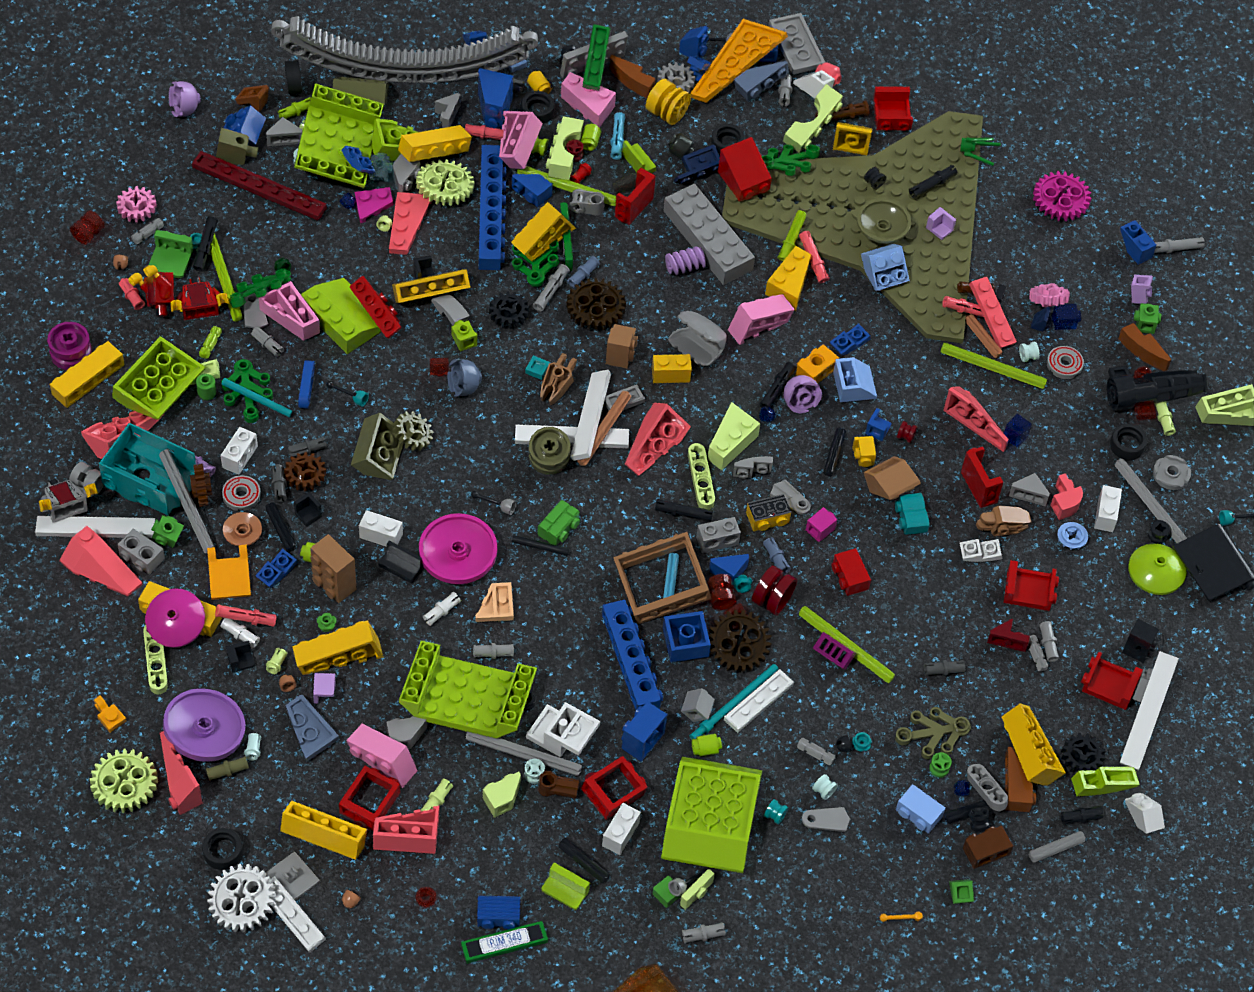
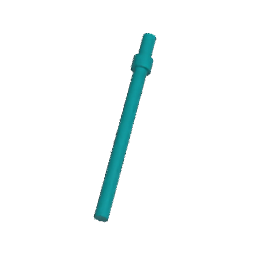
[689,664,779,739]

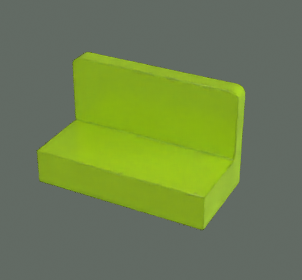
[622,140,656,173]
[541,863,590,910]

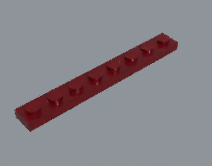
[192,151,327,220]

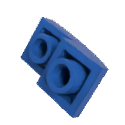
[341,146,375,174]
[830,324,871,356]
[255,549,298,588]

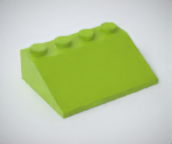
[301,278,381,354]
[112,336,205,420]

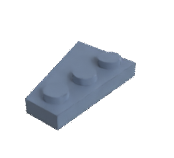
[286,694,339,762]

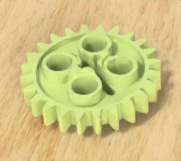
[416,159,475,206]
[90,749,158,813]

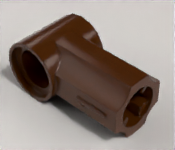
[538,771,579,798]

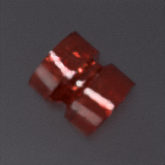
[70,210,105,245]
[707,574,737,610]

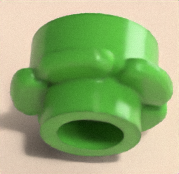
[317,613,336,632]

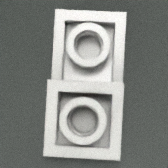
[960,539,1002,562]

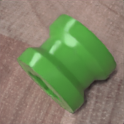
[929,752,952,778]

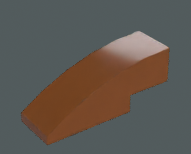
[609,55,656,98]
[1118,323,1172,372]

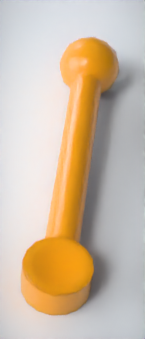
[880,912,923,922]

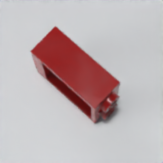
[581,756,648,820]
[339,766,400,831]

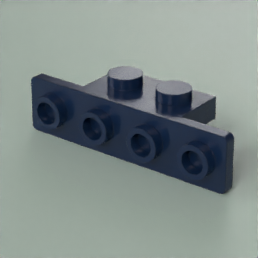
[673,144,720,184]

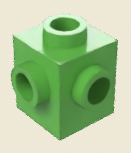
[1134,303,1161,334]
[151,516,184,548]

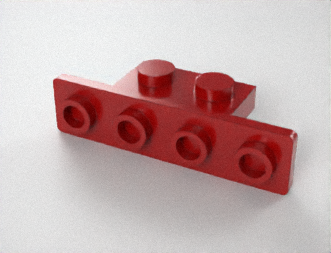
[350,276,402,339]

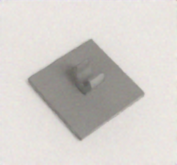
[265,851,320,900]

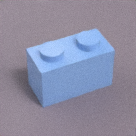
[896,784,945,834]

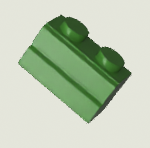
[538,500,580,545]

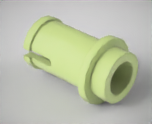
[266,648,287,674]

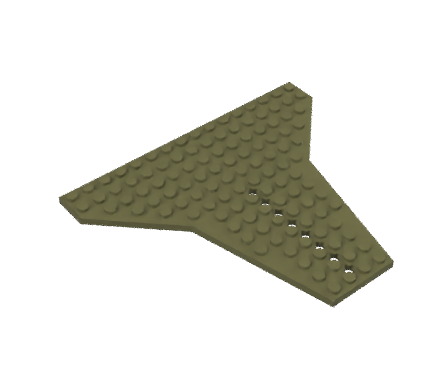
[722,111,983,343]

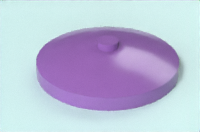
[163,689,245,761]

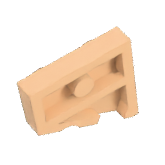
[475,582,514,622]

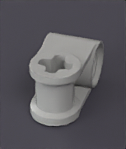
[569,189,604,216]

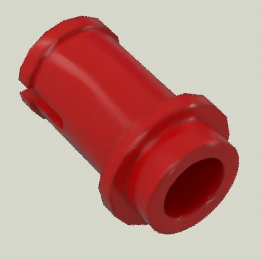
[570,163,592,183]

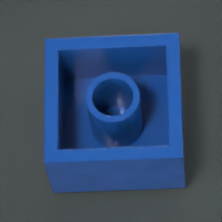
[663,611,711,662]
[621,701,667,762]

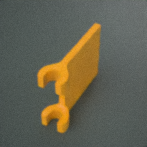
[207,544,251,600]

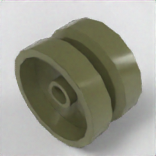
[529,427,570,475]

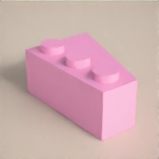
[561,72,616,128]
[499,111,543,169]
[259,282,320,341]
[728,294,795,345]
[346,724,417,788]

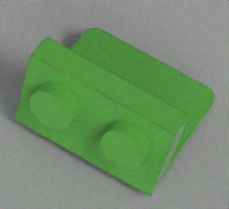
[148,230,193,278]

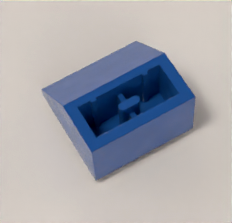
[224,105,266,146]

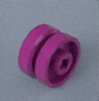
[47,322,92,370]

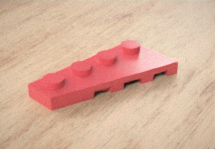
[389,192,432,255]

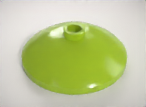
[1128,544,1186,595]

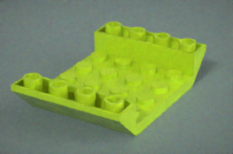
[294,84,384,188]
[399,641,537,738]
[661,757,762,873]

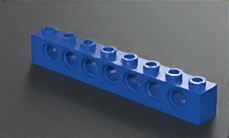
[479,145,506,270]

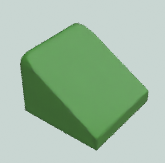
[949,879,974,903]

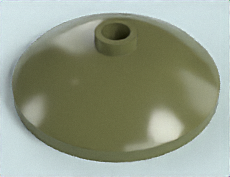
[857,199,911,244]

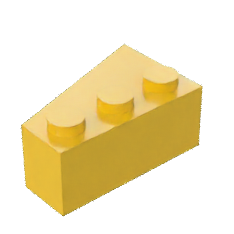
[511,202,576,261]
[765,246,811,311]

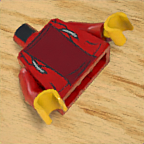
[128,265,174,317]
[171,277,229,320]

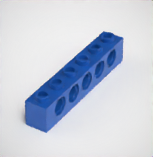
[602,600,663,711]

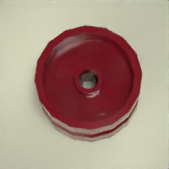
[752,565,798,616]

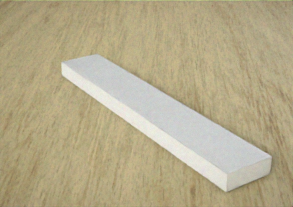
[570,370,611,461]
[515,425,629,448]
[35,516,155,538]
[1119,651,1179,770]

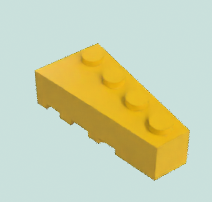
[292,620,384,675]
[1002,704,1066,786]

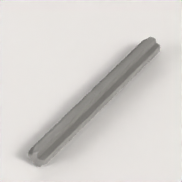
[159,449,214,553]
[1115,458,1187,543]
[466,732,582,776]

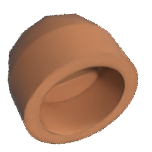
[113,255,128,270]
[279,675,296,692]
[342,890,361,908]

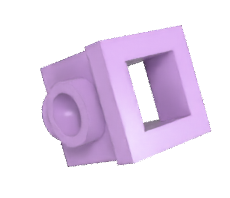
[1131,275,1153,304]

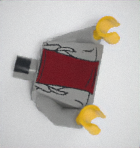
[39,479,98,522]

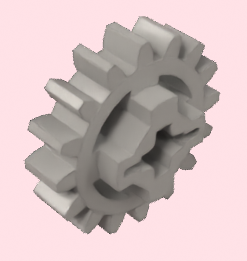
[657,62,695,93]

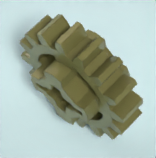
[393,411,434,451]

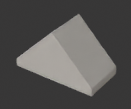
[266,117,302,146]
[1009,473,1050,506]

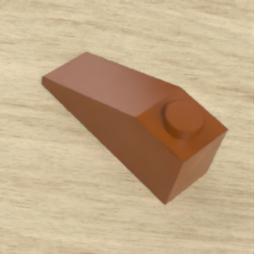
[1005,747,1036,812]

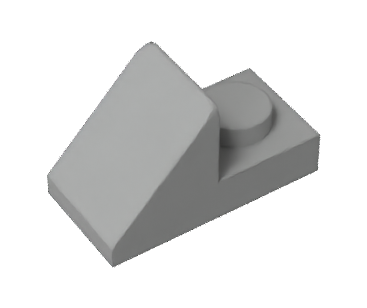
[435,93,461,128]

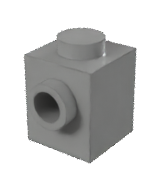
[681,689,715,722]

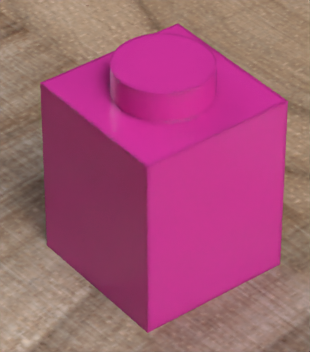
[806,507,837,542]

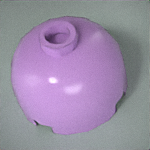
[169,81,200,117]
[783,375,822,413]

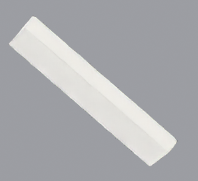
[724,669,794,733]
[269,876,326,952]

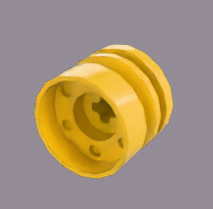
[645,78,691,125]

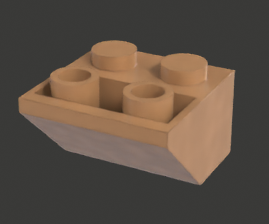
[864,456,921,500]

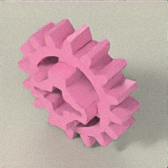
[116,186,157,223]
[1029,283,1070,307]

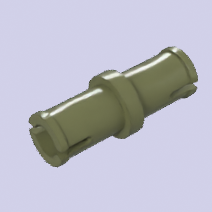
[206,756,249,781]

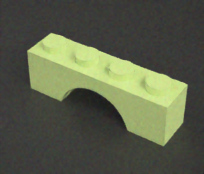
[783,84,843,153]
[546,117,584,180]

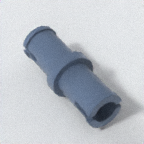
[567,256,600,288]
[763,537,791,574]

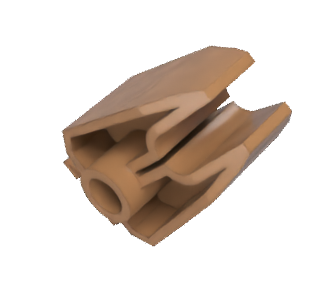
[540,353,577,405]
[976,506,1031,536]

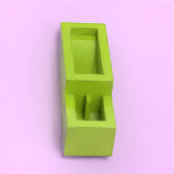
[1071,767,1140,796]

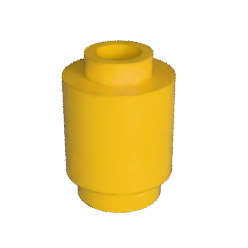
[527,71,552,94]

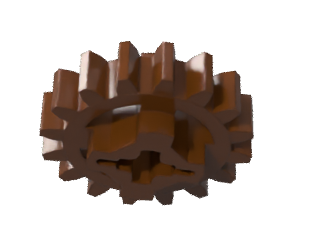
[284,452,326,492]
[190,464,212,506]

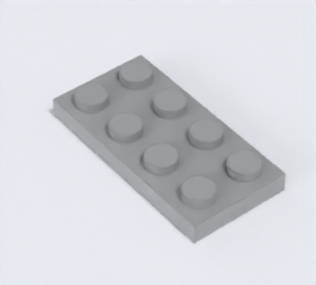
[769,13,825,75]
[560,31,628,79]

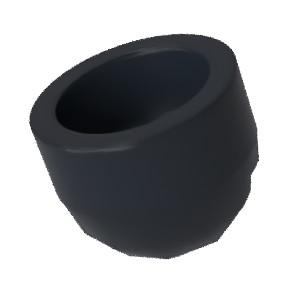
[836,735,852,752]

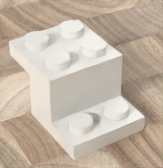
[526,702,600,757]

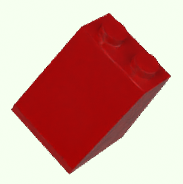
[718,137,772,202]

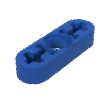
[298,360,315,409]

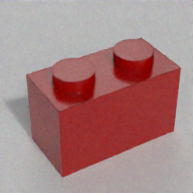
[831,548,871,596]

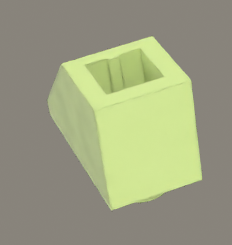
[483,772,521,818]

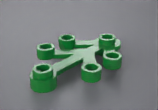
[762,144,820,176]
[512,240,559,287]
[229,269,291,308]
[221,359,273,423]

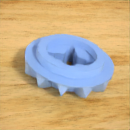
[1057,522,1088,550]

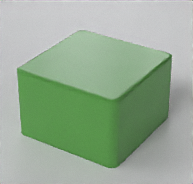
[653,876,681,908]

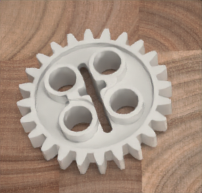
[207,864,277,933]

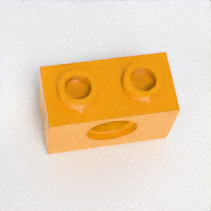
[796,344,839,383]

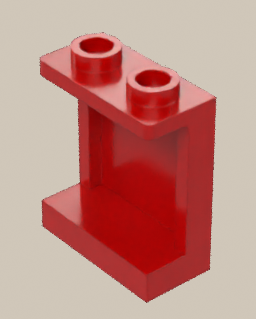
[873,87,913,131]
[615,168,656,225]
[961,447,1003,508]
[1003,560,1059,611]
[1081,652,1143,710]

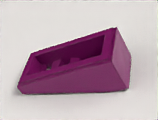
[813,632,856,670]

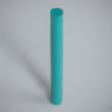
[221,378,293,417]

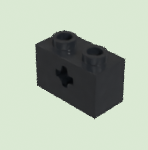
[1122,619,1160,663]

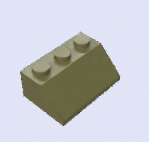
[333,76,390,105]
[351,413,403,480]

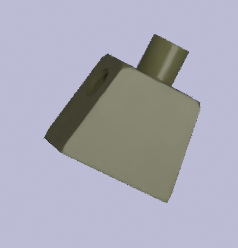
[216,128,258,165]

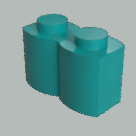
[895,493,930,535]

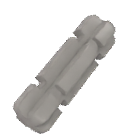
[131,218,164,244]
[1028,635,1049,672]
[797,738,835,765]

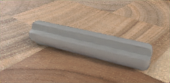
[1029,831,1086,862]

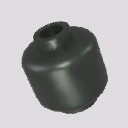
[668,133,694,159]

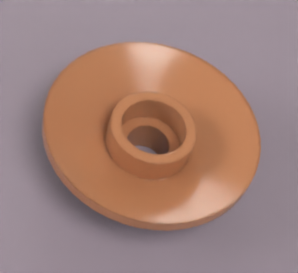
[223,512,262,546]

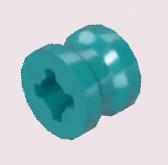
[764,799,789,825]

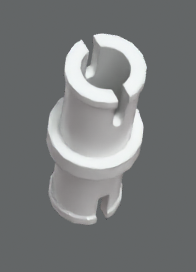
[423,592,461,626]
[220,618,260,648]

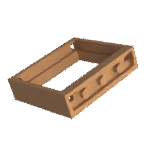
[613,532,711,625]

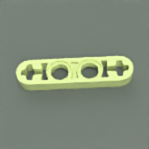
[688,443,715,510]
[143,625,168,694]

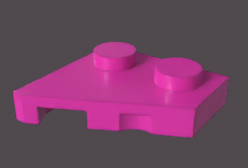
[354,187,393,223]

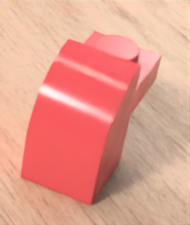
[1051,473,1083,520]

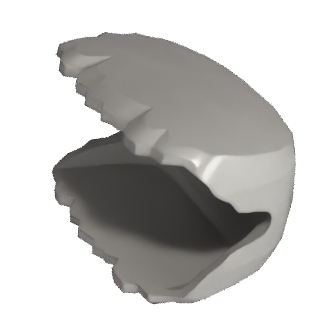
[668,311,727,366]

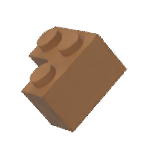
[606,324,638,368]

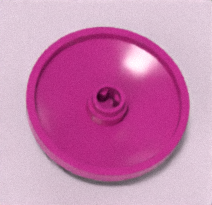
[419,513,497,584]

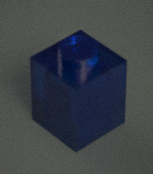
[1052,304,1081,330]
[1004,414,1032,448]

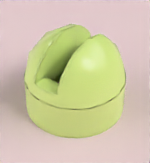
[376,215,392,232]

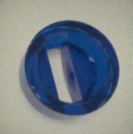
[339,193,355,209]
[759,407,776,422]
[953,780,970,797]

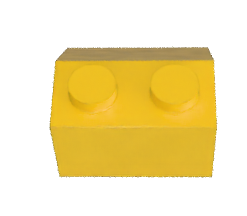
[833,122,872,155]

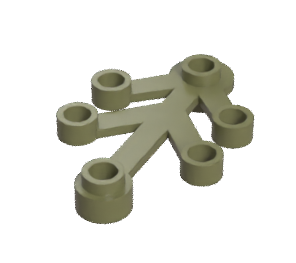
[895,707,971,759]

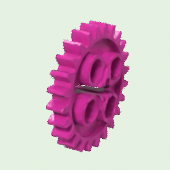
[1033,171,1091,221]

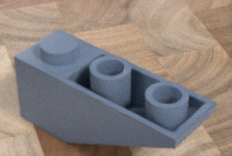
[734,61,789,102]

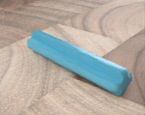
[663,553,679,598]

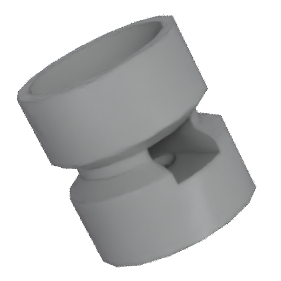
[69,462,104,496]

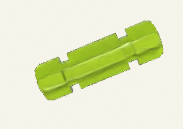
[199,326,222,359]

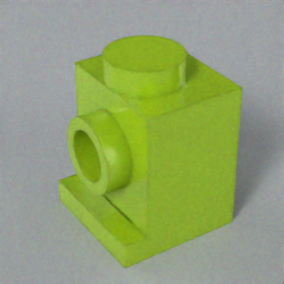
[451,320,477,352]

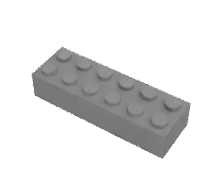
[664,183,755,285]

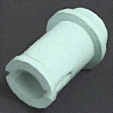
[244,733,261,761]

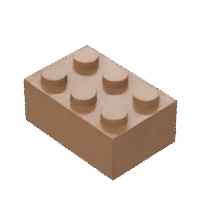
[310,534,357,603]

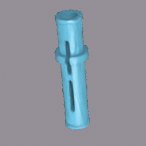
[610,113,625,160]

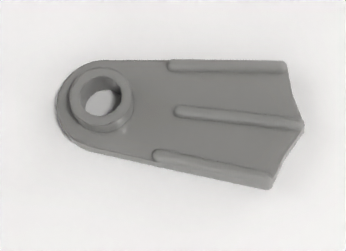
[243,293,268,329]
[770,480,811,514]
[802,807,850,832]

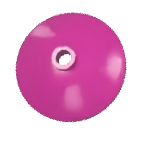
[145,589,205,648]

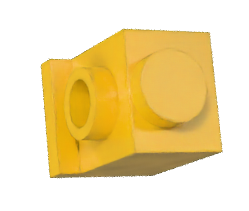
[852,436,876,467]

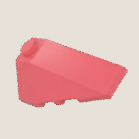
[943,386,1009,452]
[625,403,691,476]
[81,411,164,459]
[60,526,143,596]
[160,731,202,815]

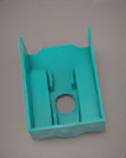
[99,423,196,515]

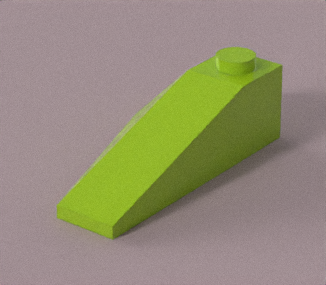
[372,119,417,161]

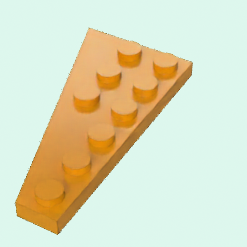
[690,19,788,103]

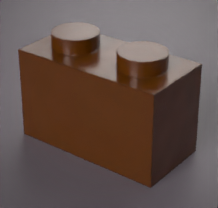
[963,826,1013,869]

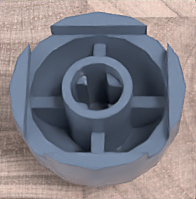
[447,359,482,397]

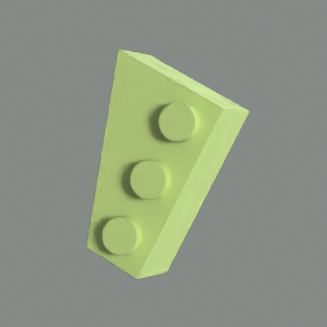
[1195,384,1254,426]
[707,402,760,470]

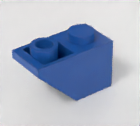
[679,26,709,57]
[512,174,553,207]
[1120,220,1156,265]

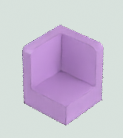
[926,207,956,240]
[313,673,336,704]

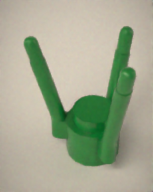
[960,137,1001,166]

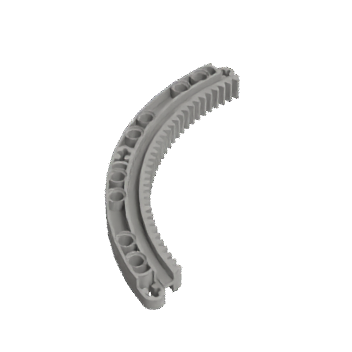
[271,16,538,83]

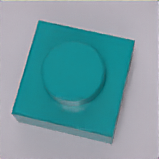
[525,355,550,380]

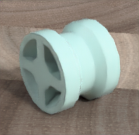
[1019,342,1039,362]
[524,758,545,784]
[812,774,838,800]

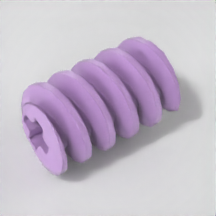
[665,246,706,275]

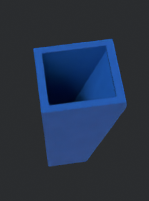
[478,68,513,129]

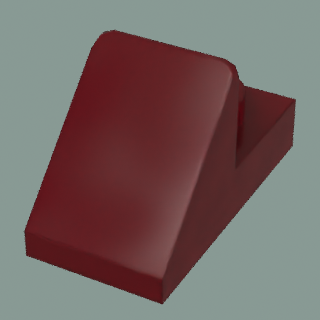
[987,619,1030,652]

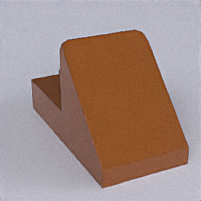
[235,85,269,112]

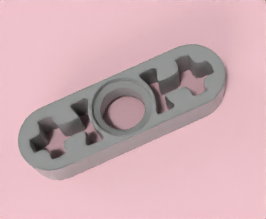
[967,764,1008,811]

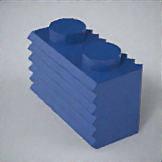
[477,896,520,930]

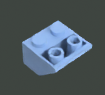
[861,244,910,291]
[833,357,877,402]

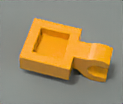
[94,696,126,733]

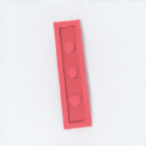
[969,277,1017,349]

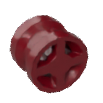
[566,140,584,162]
[897,421,918,443]

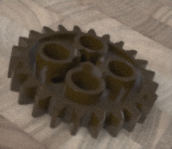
[566,278,626,331]
[708,609,772,673]

